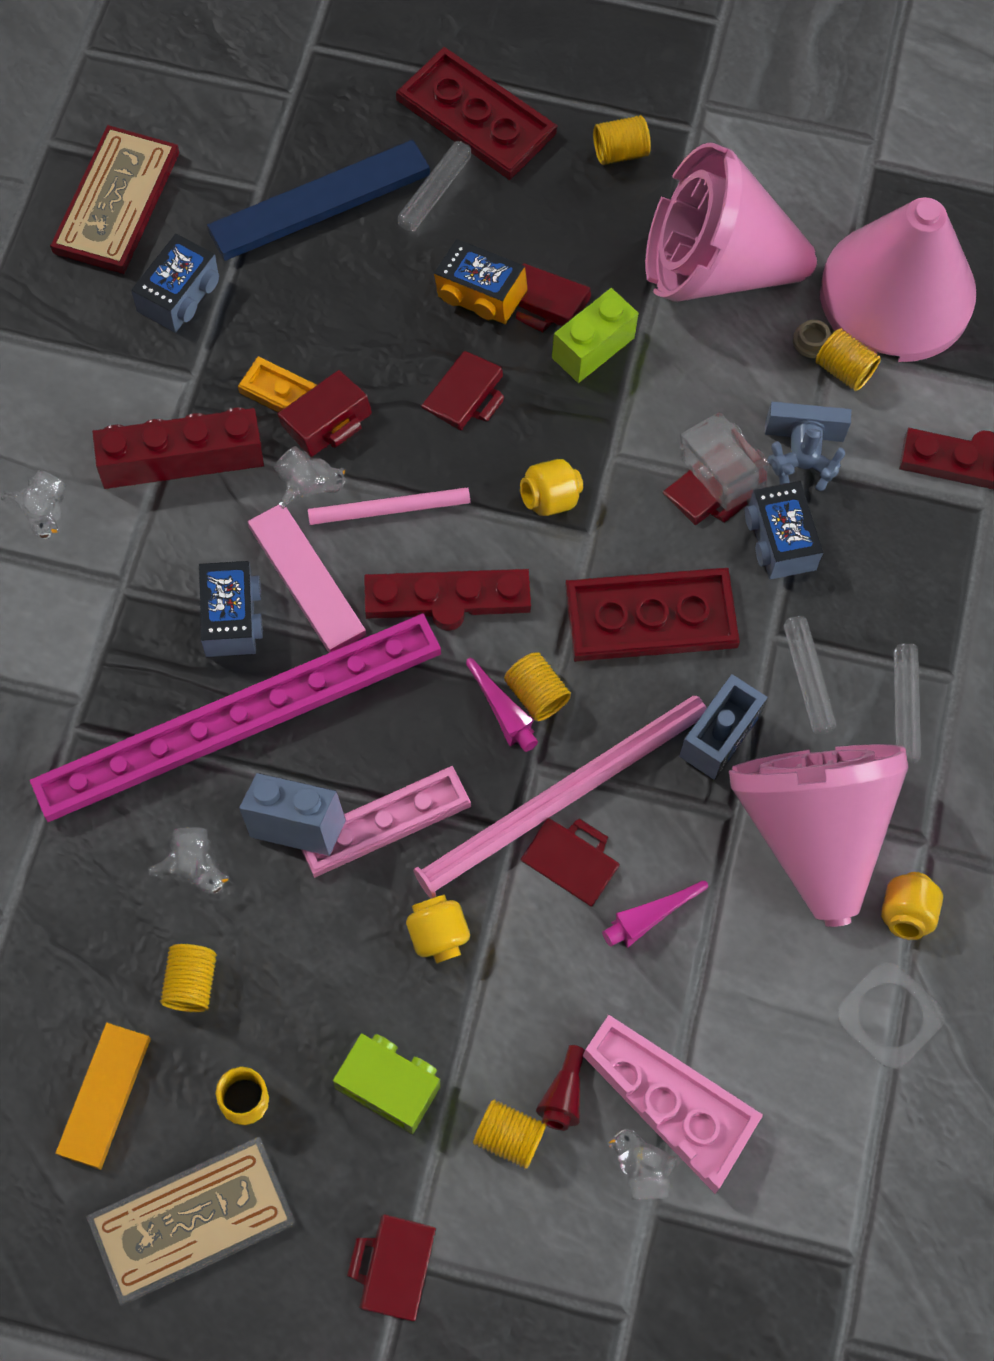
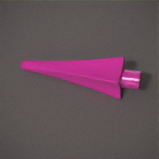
[466,658,538,752]
[602,881,709,948]

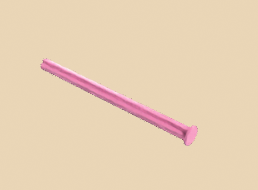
[413,696,707,899]

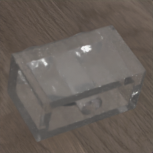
[680,412,769,511]

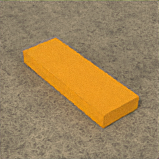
[238,356,350,434]
[55,1022,151,1170]

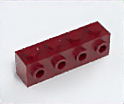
[92,407,264,489]

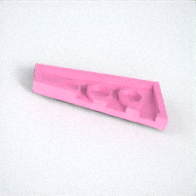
[583,1015,763,1194]

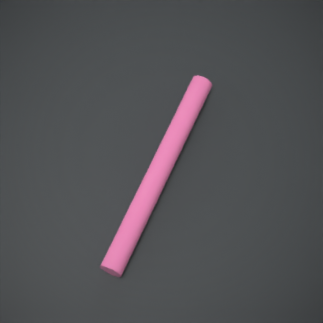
[308,487,470,525]

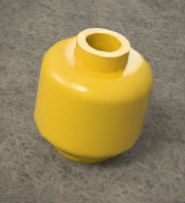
[520,459,583,516]
[881,872,943,940]
[406,894,470,964]

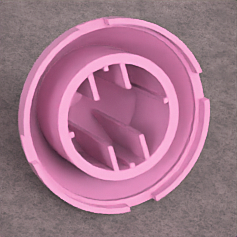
[645,143,817,302]
[820,197,976,362]
[729,744,908,927]

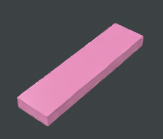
[248,502,366,653]
[301,766,471,878]

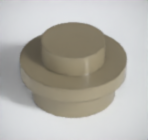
[793,320,832,358]

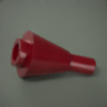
[536,1045,585,1131]

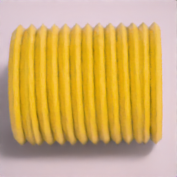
[593,115,651,165]
[816,328,881,391]
[504,652,571,721]
[160,944,217,1012]
[215,1067,269,1125]
[473,1099,546,1170]

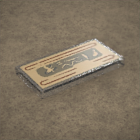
[86,1137,296,1306]

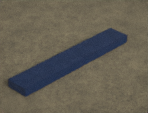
[207,140,430,261]

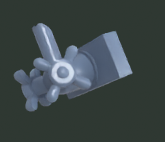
[765,401,851,491]

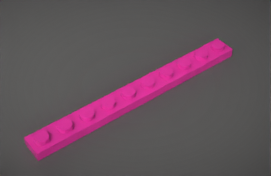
[30,613,441,822]

